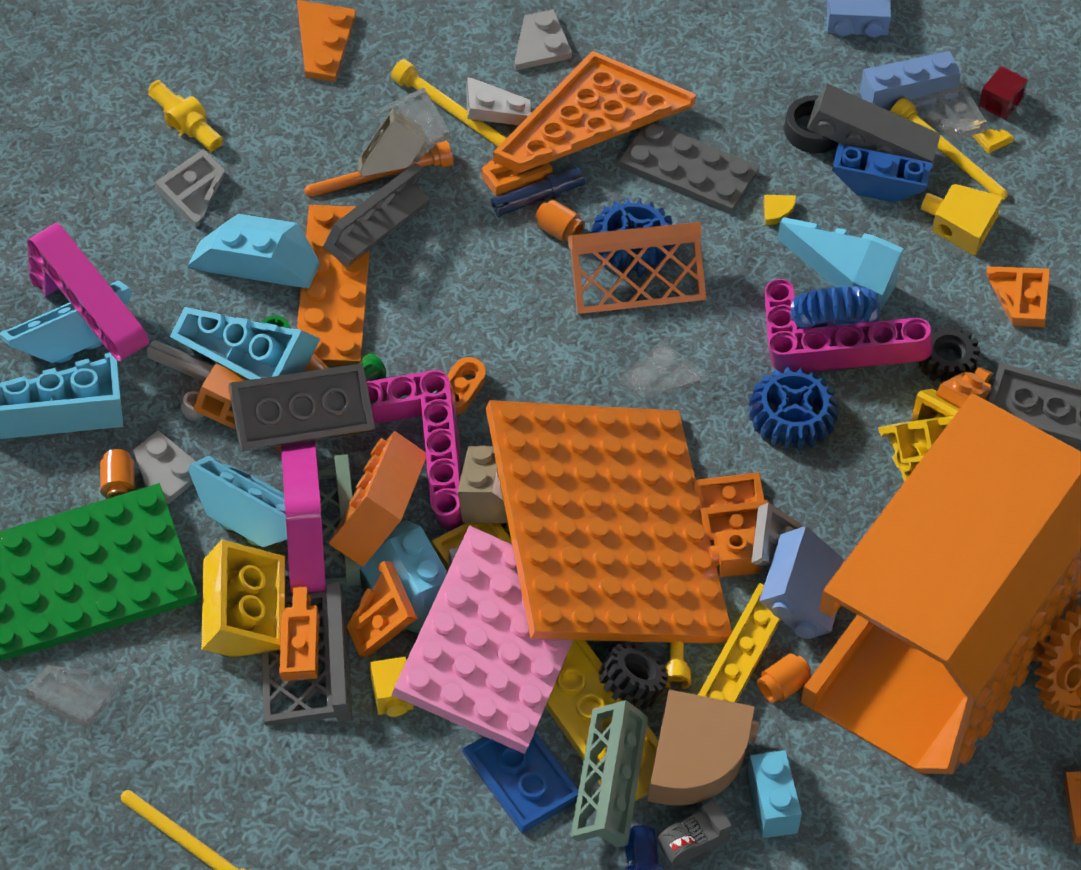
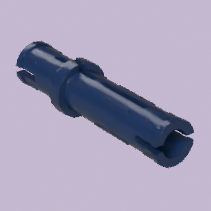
[490,166,585,218]

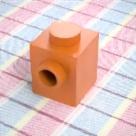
[708,528,761,578]

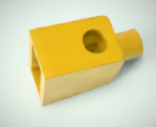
[920,184,1003,256]

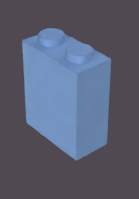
[826,0,891,37]
[759,526,845,639]

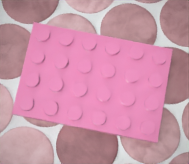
[391,526,573,754]

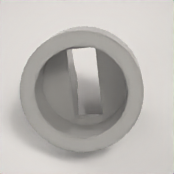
[181,391,204,421]

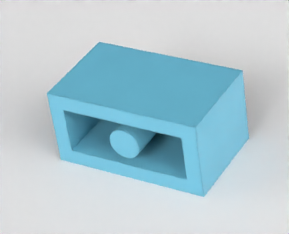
[747,750,802,838]

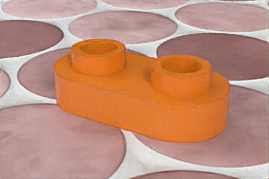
[436,357,486,415]

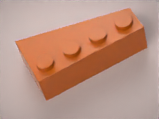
[329,431,426,567]

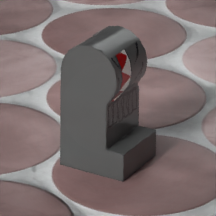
[656,800,732,867]

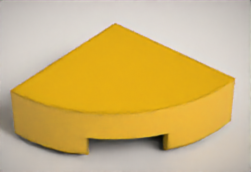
[970,126,1014,154]
[764,195,796,225]

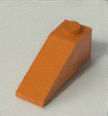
[193,363,281,450]

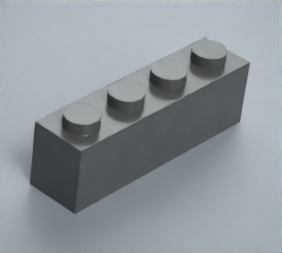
[807,83,941,163]

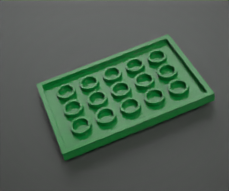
[0,483,199,661]

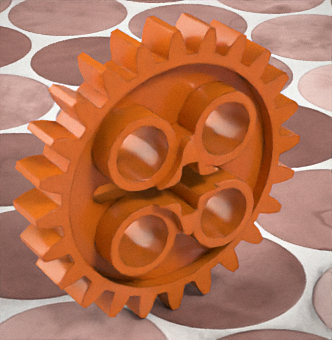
[1034,605,1081,721]

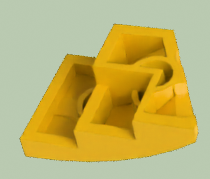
[878,416,954,482]

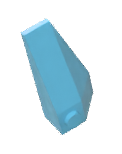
[778,217,904,310]

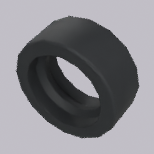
[784,95,839,153]

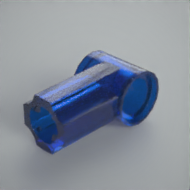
[624,825,663,870]

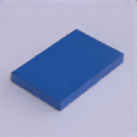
[462,732,579,834]

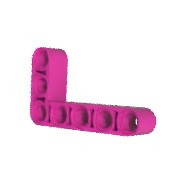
[27,223,149,361]
[765,279,933,373]
[367,370,465,530]
[281,441,326,594]

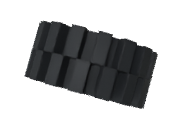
[918,324,980,384]
[598,643,669,710]

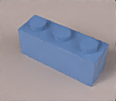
[860,51,961,110]

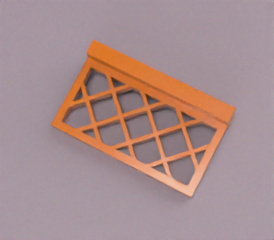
[568,222,706,314]

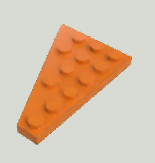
[493,51,696,173]

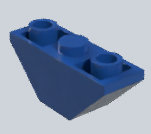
[832,143,932,203]

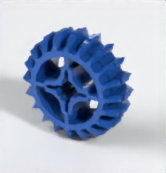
[591,198,673,278]
[790,286,881,329]
[749,366,839,451]

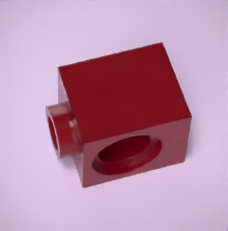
[979,66,1028,120]

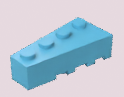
[170,307,320,380]
[0,353,124,439]

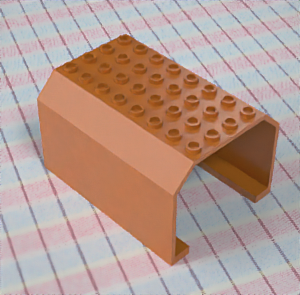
[801,393,1081,774]

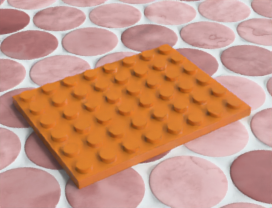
[486,400,732,644]

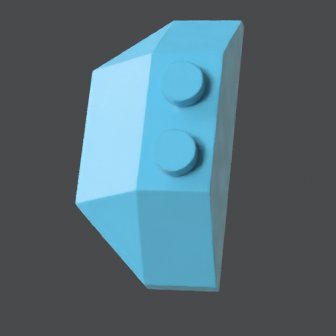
[188,214,320,289]
[0,280,132,363]
[188,456,287,547]
[360,520,447,633]

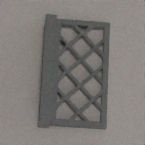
[261,582,353,725]

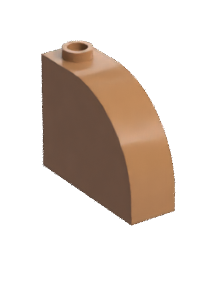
[648,690,759,806]

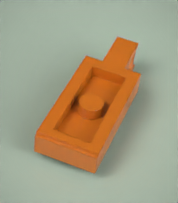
[936,367,993,408]
[280,587,320,681]

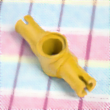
[148,80,223,153]

